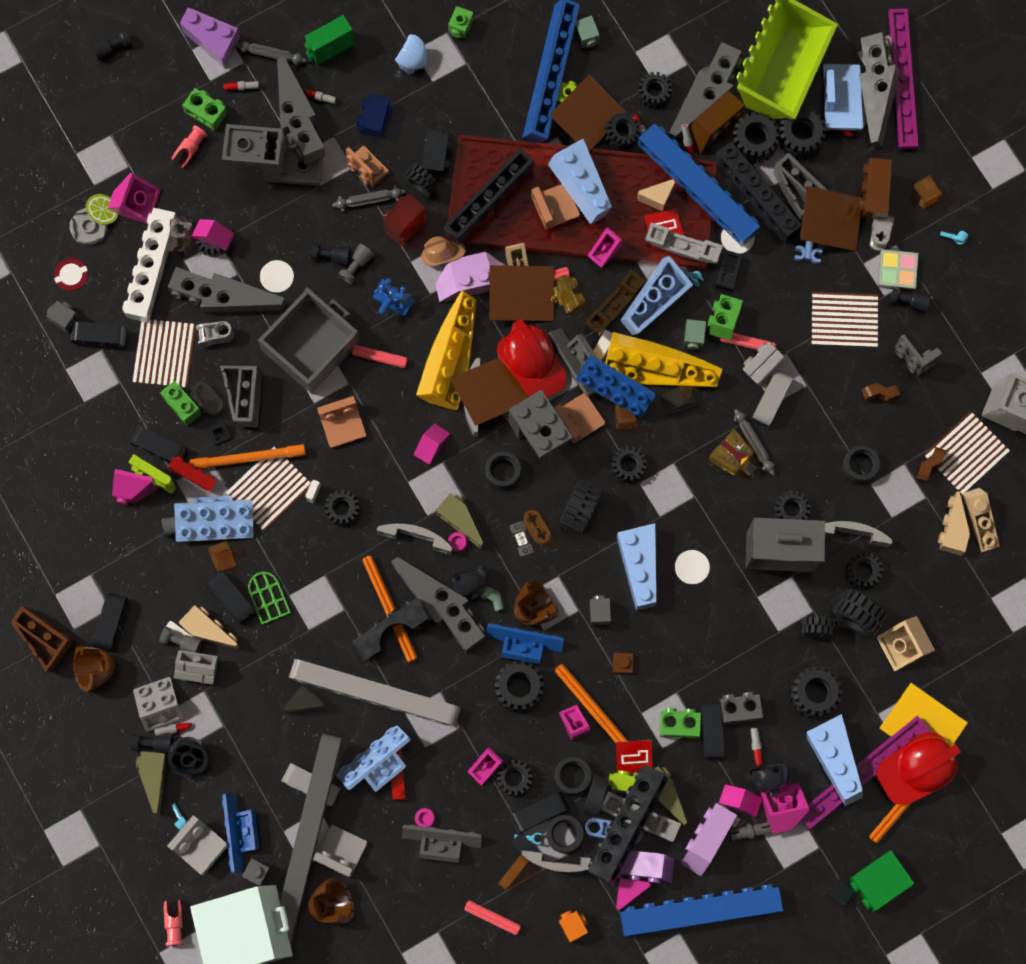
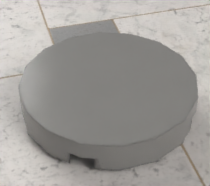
[69,208,108,245]

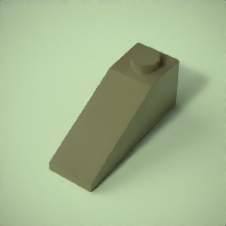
[436,493,483,549]
[136,751,167,815]
[643,766,687,827]

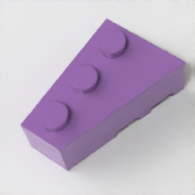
[180,8,240,68]
[605,851,674,883]

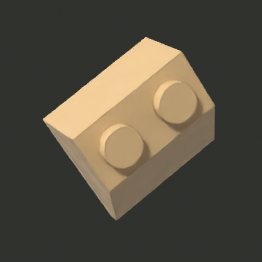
[876,616,935,671]

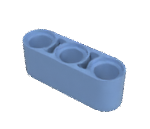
[585,818,643,845]

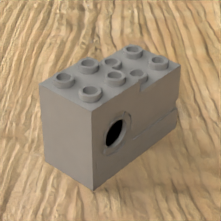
[981,373,1026,434]

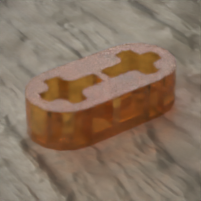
[523,510,550,545]
[498,855,529,890]

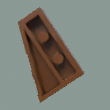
[689,91,745,155]
[860,158,892,219]
[11,606,75,672]

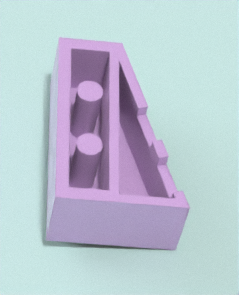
[681,803,737,876]

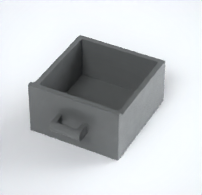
[258,288,360,394]
[746,518,825,572]

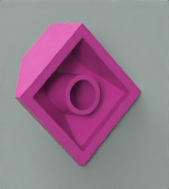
[108,173,161,223]
[112,469,158,505]
[761,783,809,834]

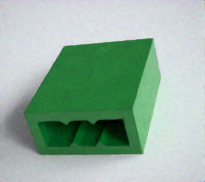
[304,15,355,65]
[849,850,914,912]

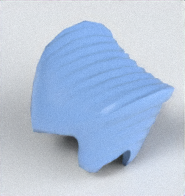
[395,34,427,74]

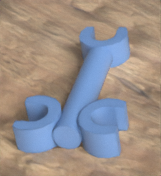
[794,241,822,264]

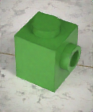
[448,6,473,39]

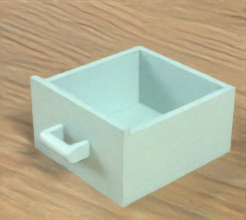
[190,885,293,964]

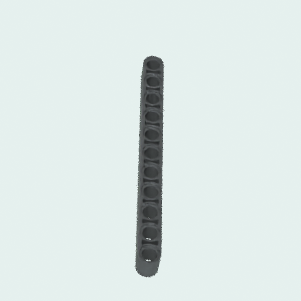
[280,733,342,946]

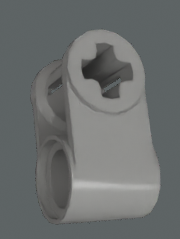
[870,215,894,251]
[196,321,234,347]

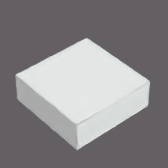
[306,480,321,504]

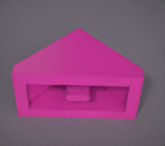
[192,219,234,251]
[587,228,622,268]
[414,424,451,465]
[559,705,590,741]
[468,747,503,785]
[718,785,762,817]
[616,878,651,911]

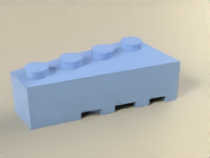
[548,139,612,224]
[620,256,693,335]
[617,523,656,611]
[807,714,863,806]

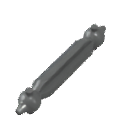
[235,41,307,65]
[332,186,406,212]
[734,409,775,475]

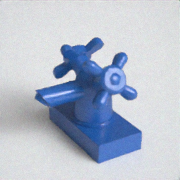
[373,278,415,317]

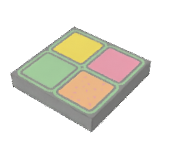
[877,249,918,291]

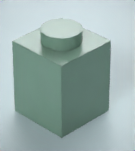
[574,16,599,48]
[684,319,706,350]

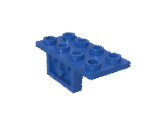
[576,355,656,418]

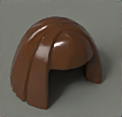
[514,580,559,625]
[73,646,116,692]
[308,877,354,924]

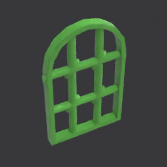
[248,572,291,625]

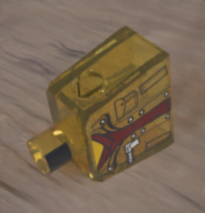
[708,429,757,476]

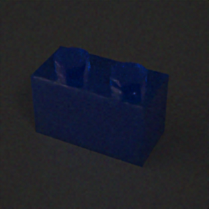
[357,93,391,138]

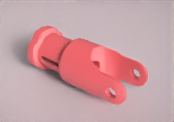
[171,125,207,168]
[164,900,184,947]

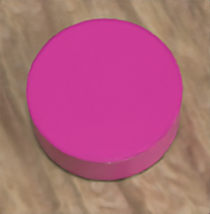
[448,532,467,553]
[415,808,435,828]

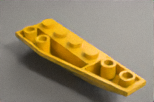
[416,291,476,410]
[605,332,722,387]

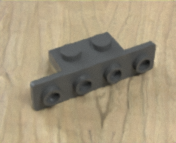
[548,328,598,396]
[402,825,482,863]

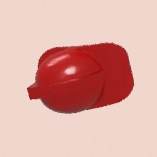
[497,319,566,398]
[876,732,961,805]

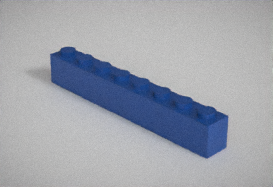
[522,0,580,145]
[638,124,760,247]
[620,884,783,937]

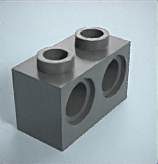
[720,692,763,725]

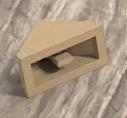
[637,179,675,211]
[506,243,528,266]

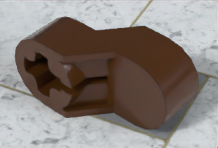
[862,383,902,403]
[917,447,946,481]

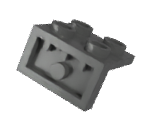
[895,334,942,377]

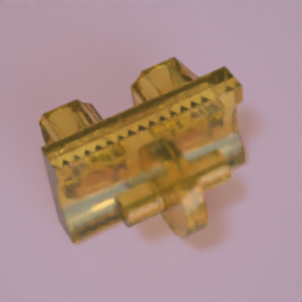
[551,275,584,313]

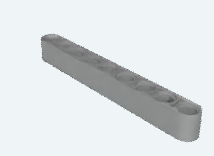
[289,659,461,727]

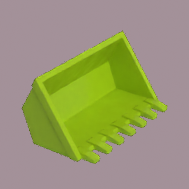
[737,0,838,119]

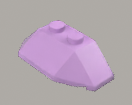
[435,252,504,303]

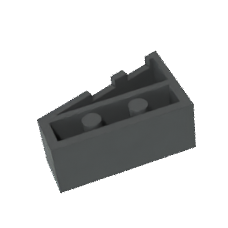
[220,366,263,427]

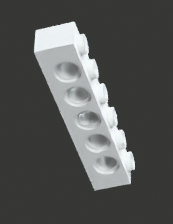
[123,208,178,323]

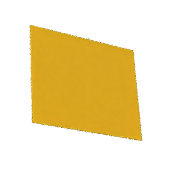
[880,683,967,745]

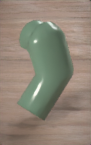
[480,587,505,612]

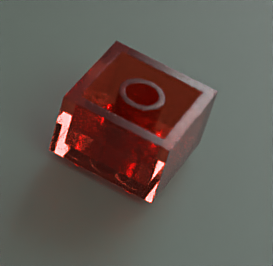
[383,193,426,246]

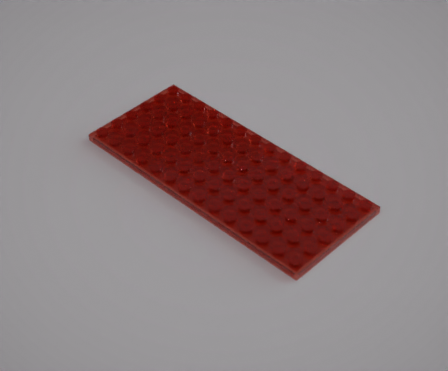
[446,134,717,269]

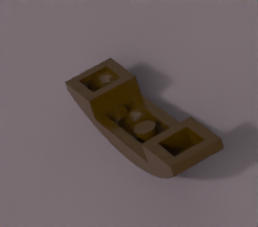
[584,270,646,335]

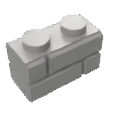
[743,342,787,386]
[174,650,218,684]

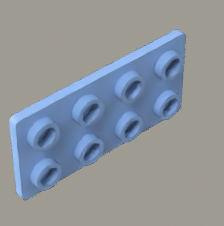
[823,64,863,130]
[174,496,254,542]
[336,726,410,792]

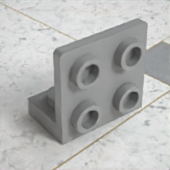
[133,677,184,732]
[167,815,228,875]
[313,825,367,878]

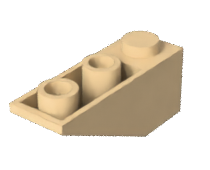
[962,488,1000,552]
[938,492,970,556]
[179,605,239,649]

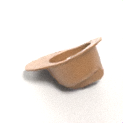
[421,236,466,266]

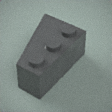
[773,153,827,222]

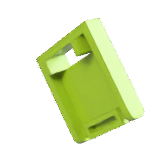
[129,454,176,493]

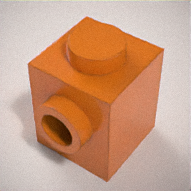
[558,910,588,943]

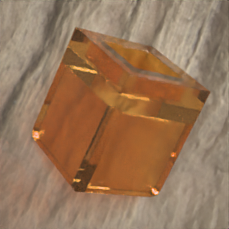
[914,175,942,209]
[614,405,637,429]
[208,541,236,572]

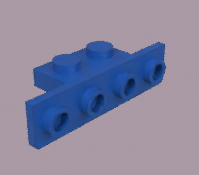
[486,624,564,664]
[222,793,260,873]

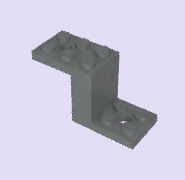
[222,124,323,186]
[503,390,573,459]

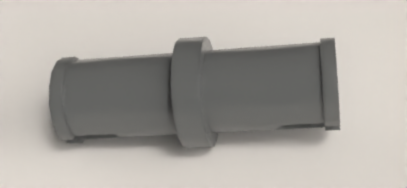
[729,822,771,842]

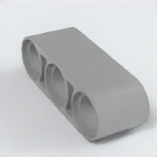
[752,370,793,426]
[281,763,341,807]

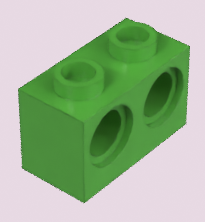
[182,88,227,131]
[707,294,743,340]
[160,381,201,426]
[659,708,701,739]

